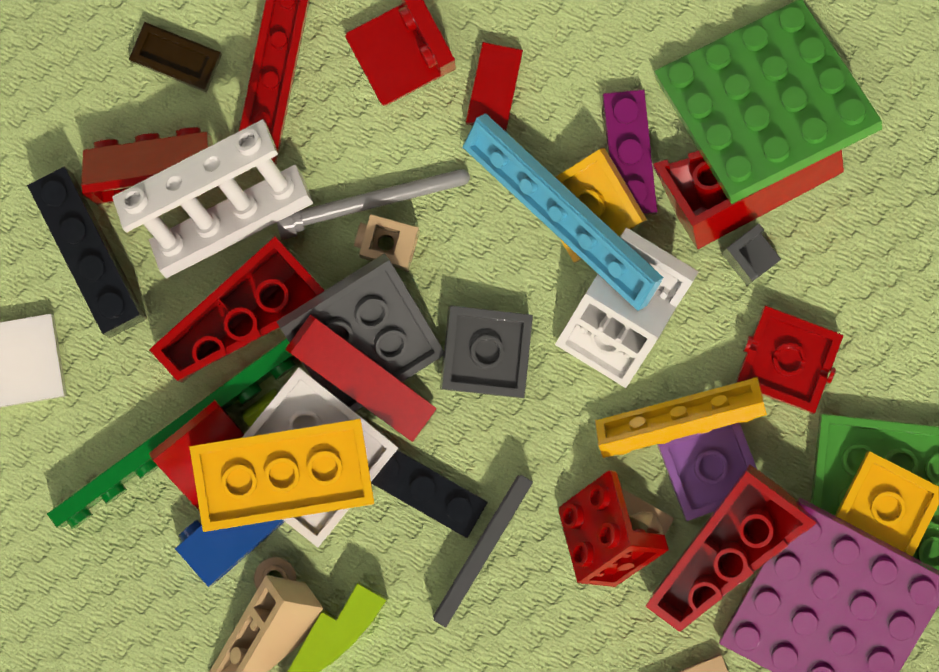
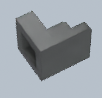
[722,223,781,286]

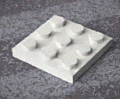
[242,368,399,548]

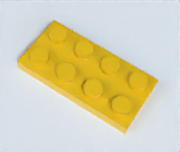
[189,419,375,532]

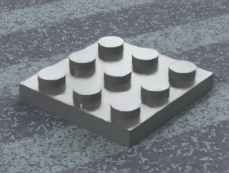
[276,253,444,412]

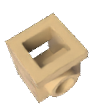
[354,214,420,272]

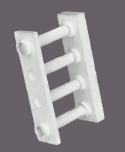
[112,119,313,278]

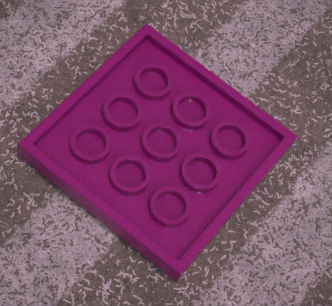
[719,497,939,672]

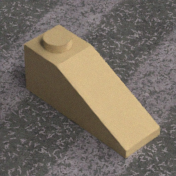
[209,575,323,672]

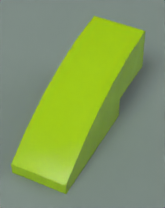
[287,582,388,672]

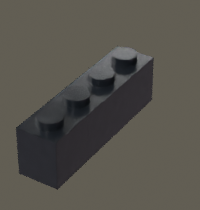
[27,166,147,338]

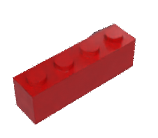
[653,150,844,249]
[149,236,325,383]
[645,464,817,632]

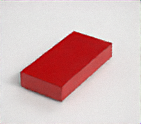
[466,42,523,131]

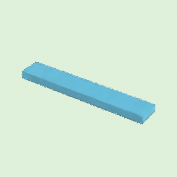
[462,114,664,311]

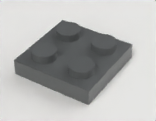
[440,306,533,398]

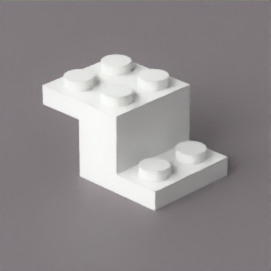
[555,227,699,388]

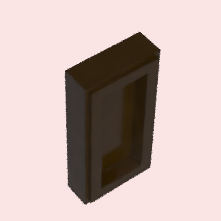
[129,22,222,93]

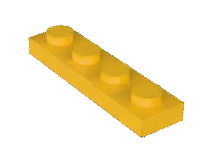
[595,377,767,458]

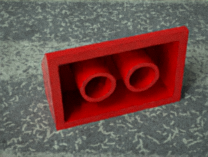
[81,127,219,205]

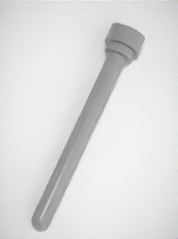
[277,169,470,240]

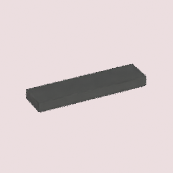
[433,475,533,628]

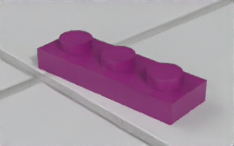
[602,90,657,215]

